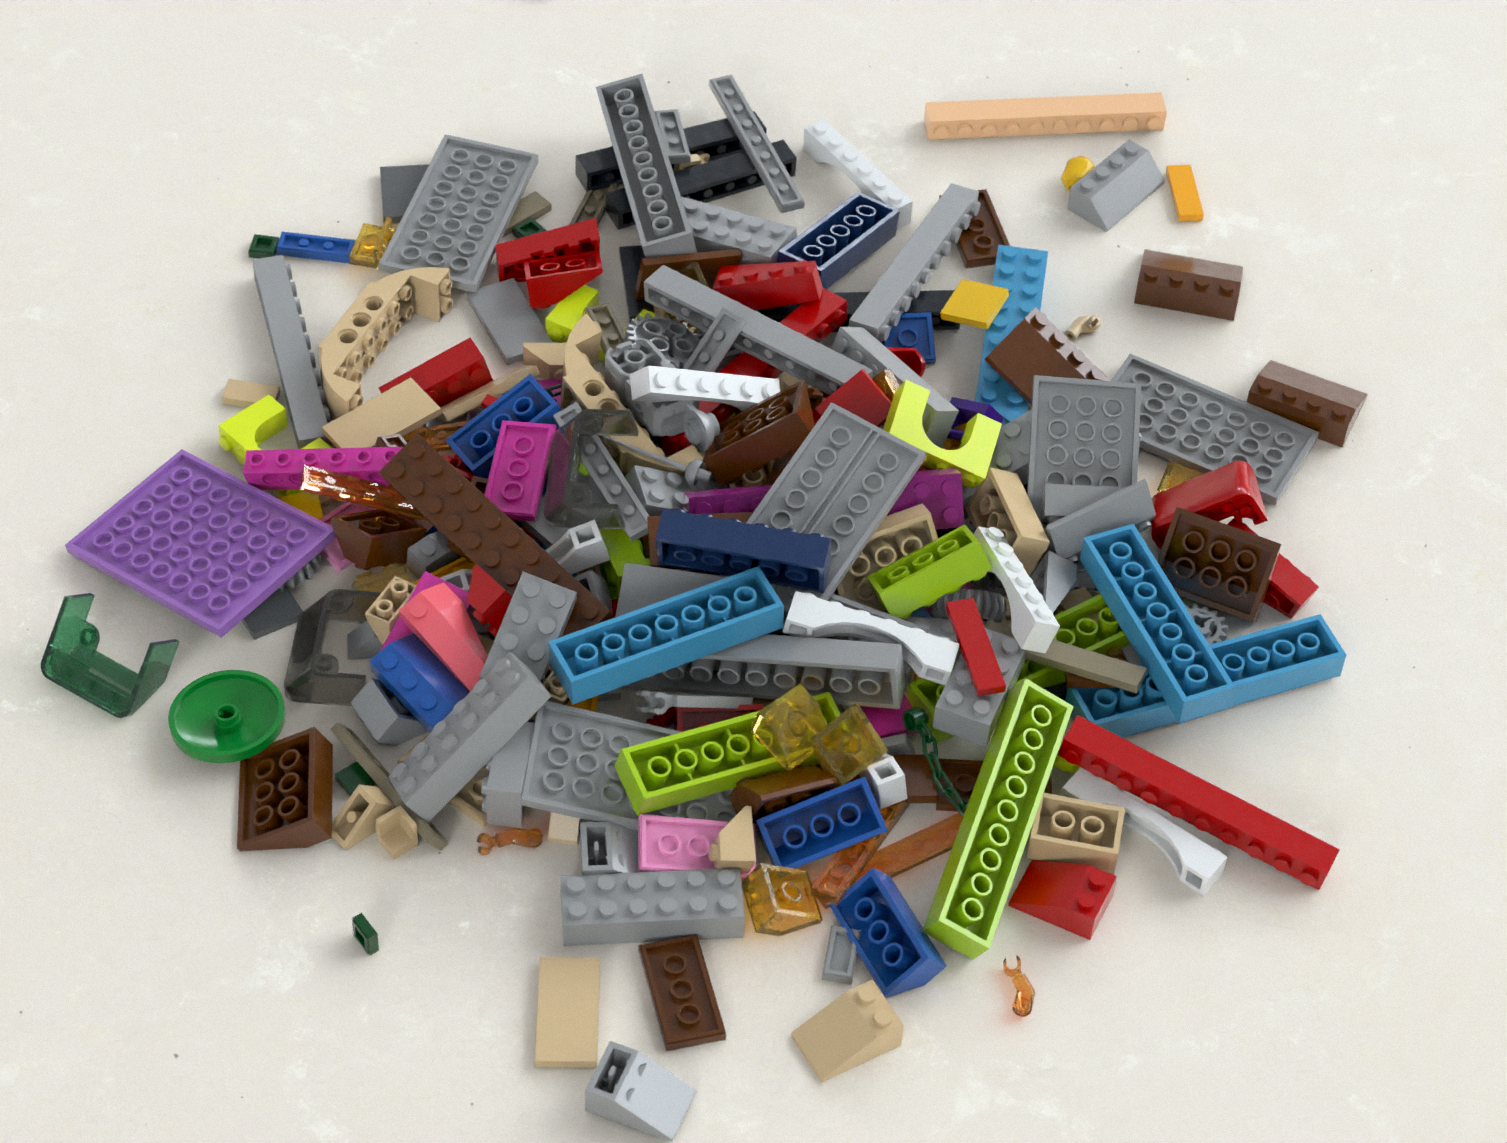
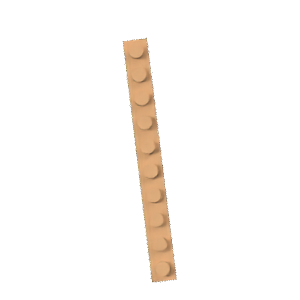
[924,92,1167,140]

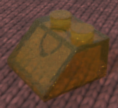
[750,684,831,772]
[810,703,889,785]
[741,863,823,936]

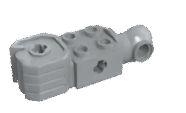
[605,338,720,452]

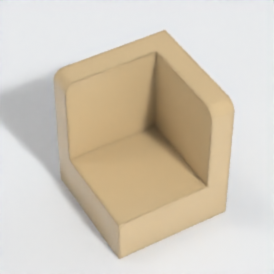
[376,805,418,859]

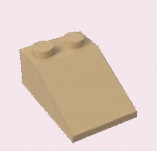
[791,980,904,1082]

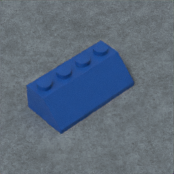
[445,374,561,479]
[369,633,470,733]
[755,777,888,876]
[829,868,947,998]

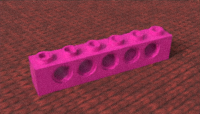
[243,447,403,490]

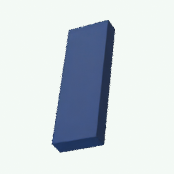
[276,232,357,264]

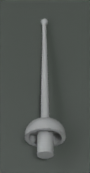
[602,434,712,486]

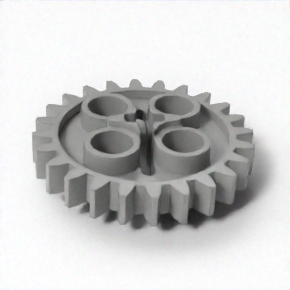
[623,313,702,369]

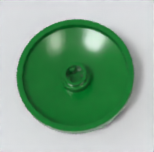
[168,670,286,763]

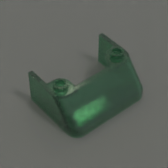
[41,593,180,718]

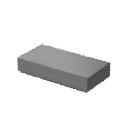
[822,925,861,985]

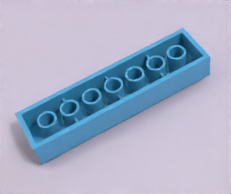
[1080,524,1235,724]
[548,566,784,704]

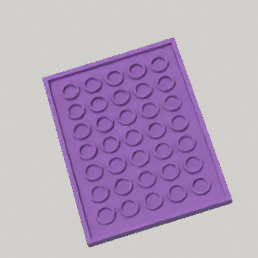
[65,449,337,638]

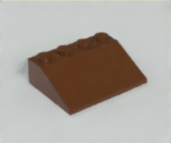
[1134,249,1243,321]
[984,307,1109,406]
[1247,360,1368,448]
[703,380,815,486]
[1157,507,1282,622]
[237,727,333,851]

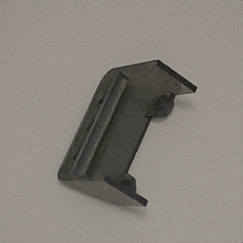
[543,409,639,530]
[284,589,382,707]

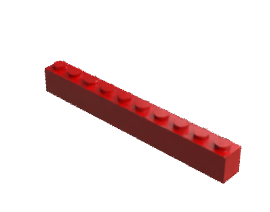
[652,288,848,456]
[1057,715,1340,890]

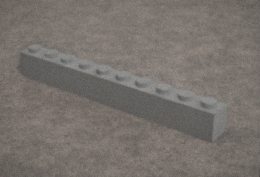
[849,183,980,343]
[252,255,332,449]
[644,265,873,395]

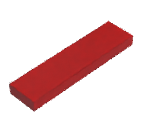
[945,598,1006,697]

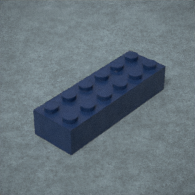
[776,191,900,289]
[655,508,831,593]

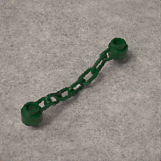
[902,707,968,817]

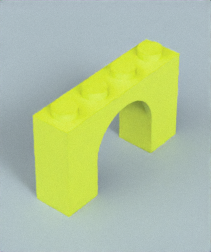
[545,285,664,362]
[883,380,1002,488]
[218,395,332,496]

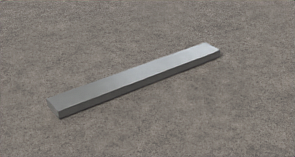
[709,75,805,213]

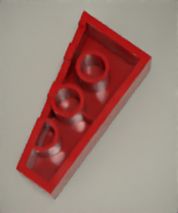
[495,218,600,282]
[713,260,823,310]
[378,338,493,407]
[1227,518,1319,619]

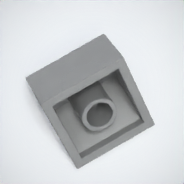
[351,678,428,746]

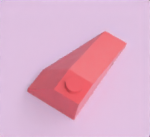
[399,582,488,692]

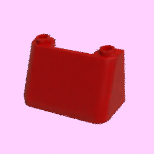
[1149,461,1268,551]

